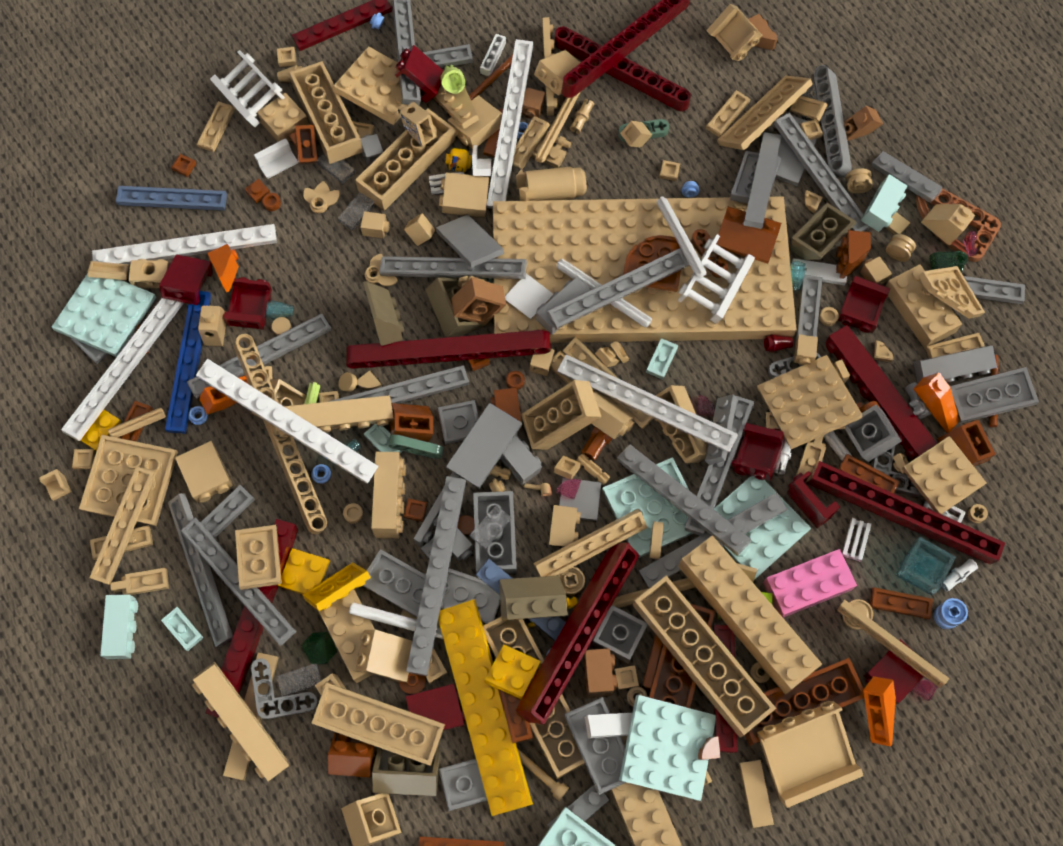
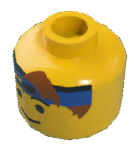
[445,148,472,173]

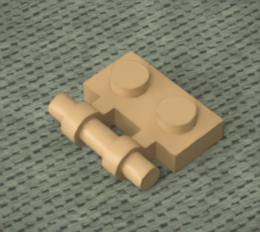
[531,130,572,168]

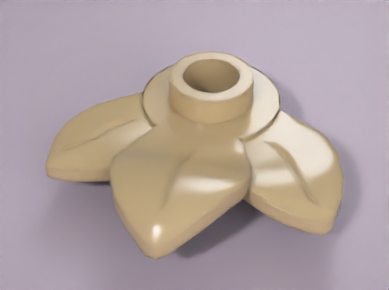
[303,181,340,213]
[364,254,398,286]

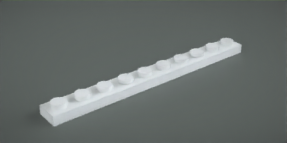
[486,39,533,209]
[92,224,277,265]
[61,298,184,441]
[557,355,738,453]
[196,359,379,484]

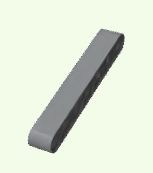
[814,65,852,178]

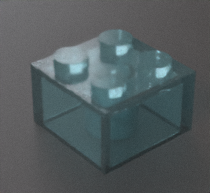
[896,537,956,596]

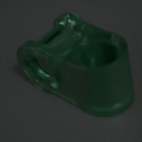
[929,251,968,272]

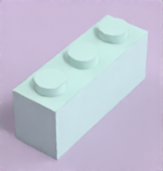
[861,174,907,232]
[101,595,138,659]

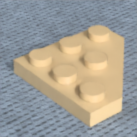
[918,266,985,319]

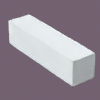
[480,34,506,76]

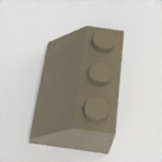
[791,203,857,260]
[425,277,485,337]
[363,281,405,346]
[499,576,568,621]
[372,747,440,796]

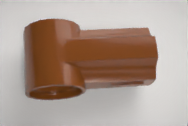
[581,426,612,461]

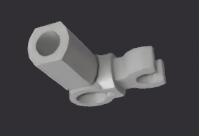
[905,382,932,419]

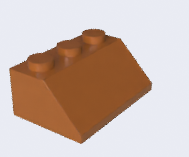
[716,206,782,264]

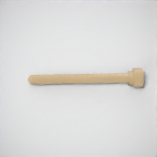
[517,748,569,801]

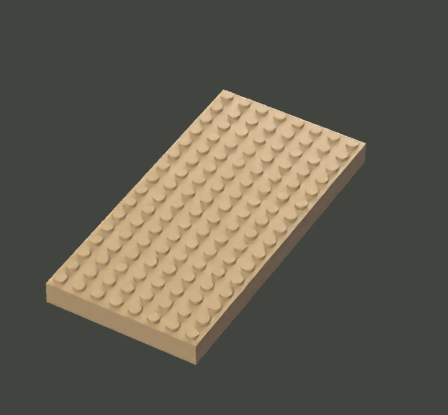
[493,197,797,343]

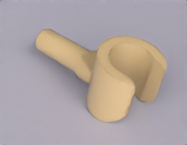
[524,483,552,496]

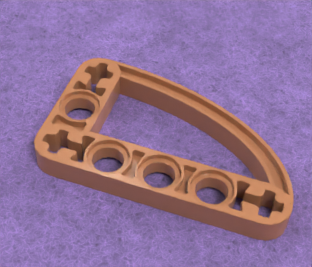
[916,189,1001,262]

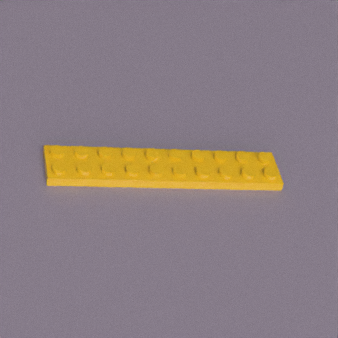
[438,600,533,816]

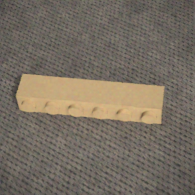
[273,395,394,437]
[192,662,289,781]

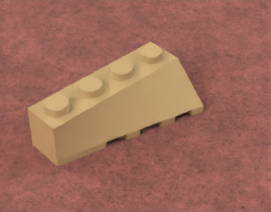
[654,385,708,463]

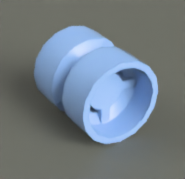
[933,598,968,629]

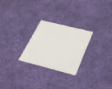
[505,273,553,319]

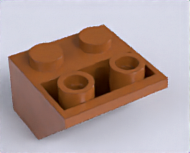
[836,230,871,279]
[390,403,433,442]
[936,420,996,466]
[328,732,376,778]

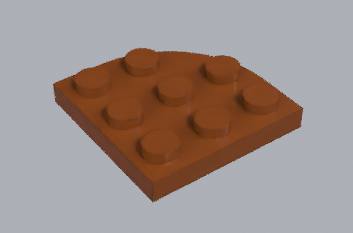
[623,235,683,292]

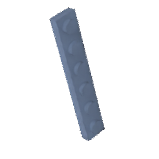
[116,186,227,211]
[475,559,566,641]

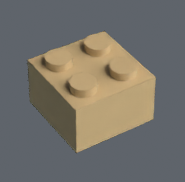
[257,92,309,142]

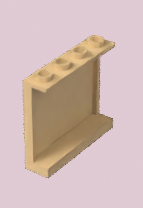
[757,701,863,808]

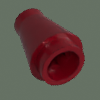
[764,334,793,353]

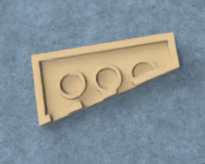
[433,86,479,129]

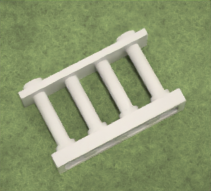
[210,50,285,127]
[678,234,755,324]

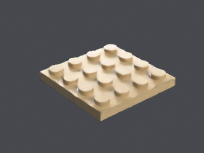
[332,46,423,125]
[757,355,862,449]
[79,435,178,526]

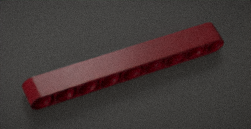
[555,26,691,111]

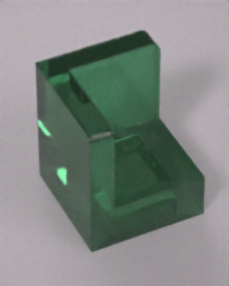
[301,632,337,664]

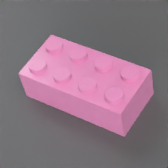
[763,549,857,618]

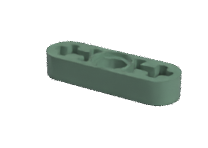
[618,119,669,142]
[388,435,444,459]

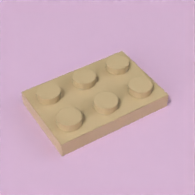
[235,525,282,590]

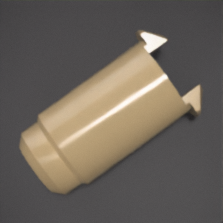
[516,166,587,202]

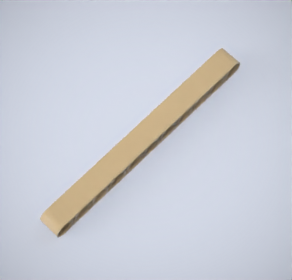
[234,334,327,535]

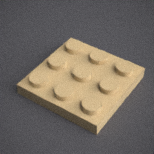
[902,436,987,514]

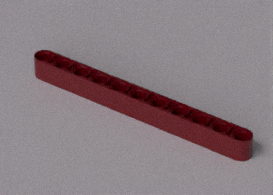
[561,0,690,98]
[346,330,551,369]

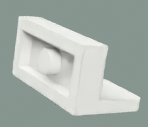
[254,138,298,179]
[472,145,492,176]

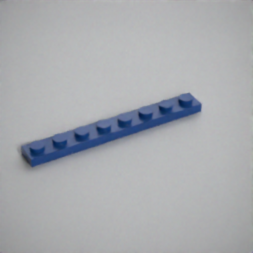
[165,291,211,434]

